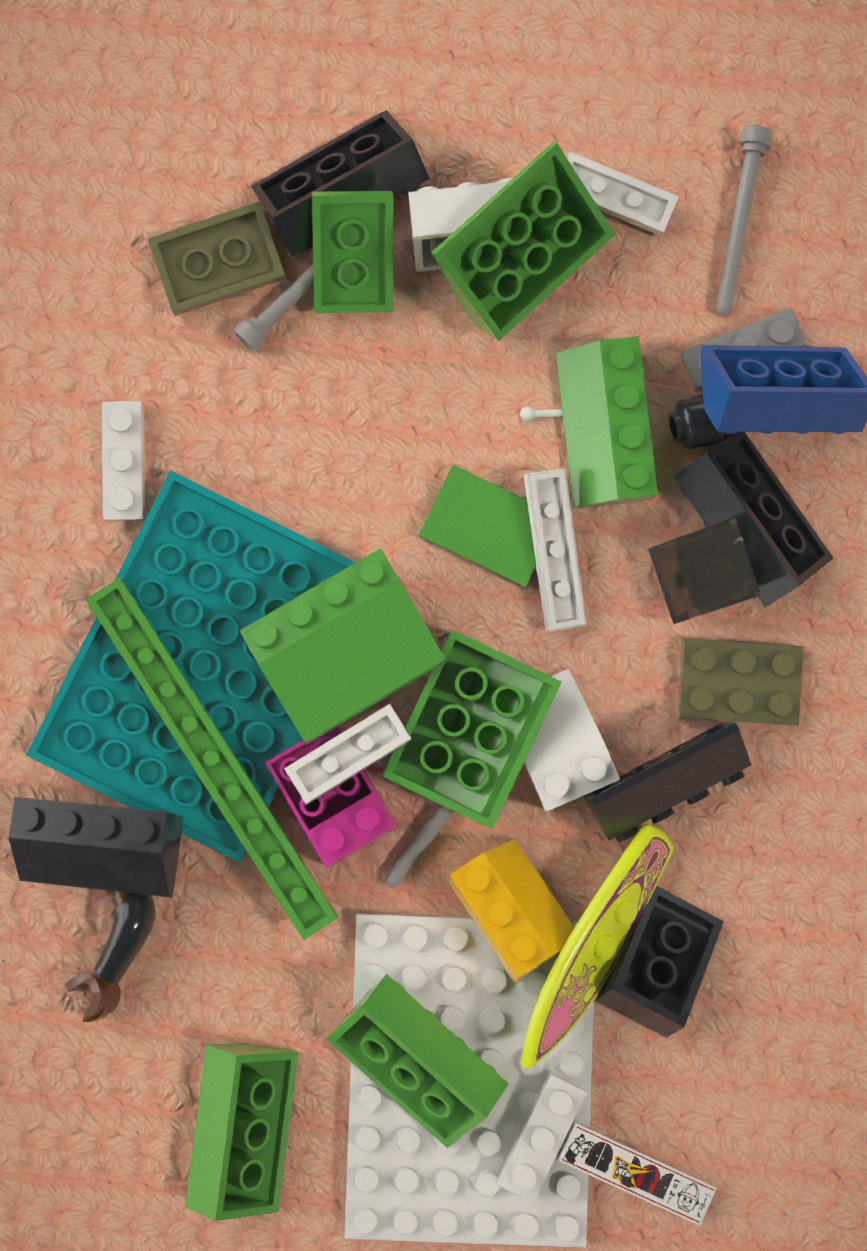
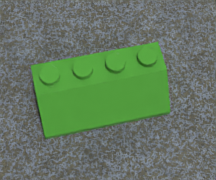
[555,336,658,509]
[326,974,509,1148]
[185,1043,298,1221]

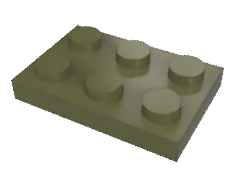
[148,201,286,316]
[677,638,803,726]

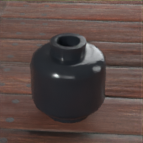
[668,394,725,449]

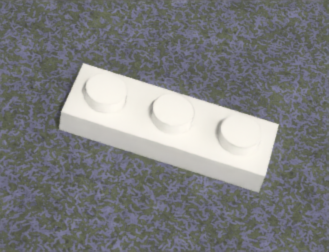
[567,152,679,236]
[102,401,145,521]
[285,704,411,804]
[496,1072,587,1204]

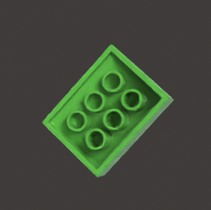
[432,141,616,341]
[240,548,447,744]
[382,630,562,829]

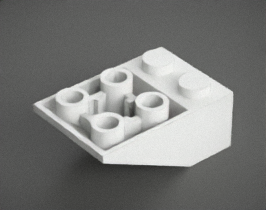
[408,178,513,272]

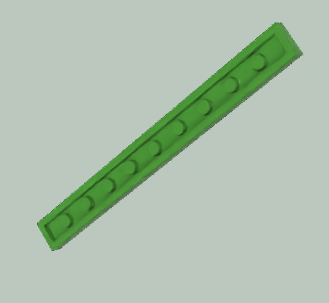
[86,577,339,940]

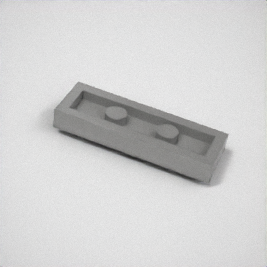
[680,308,806,390]

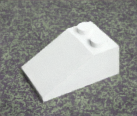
[523,669,620,812]

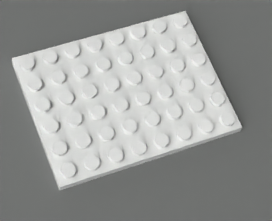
[344,913,594,1248]

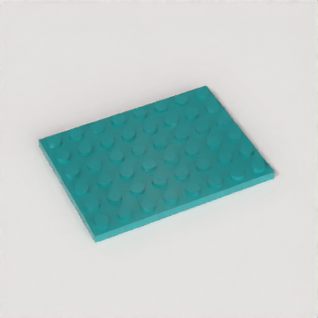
[26,470,356,862]

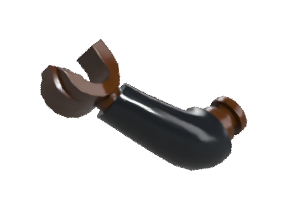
[64,890,156,1022]

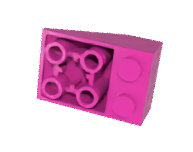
[265,726,399,868]

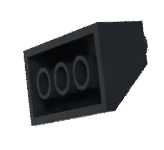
[251,110,430,256]
[674,432,834,607]
[584,722,752,842]
[8,797,184,898]

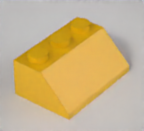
[448,839,575,984]

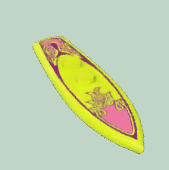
[521,824,674,1069]

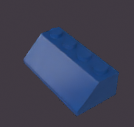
[701,345,867,434]

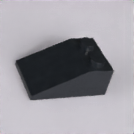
[596,886,724,1038]

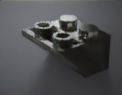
[648,518,761,624]

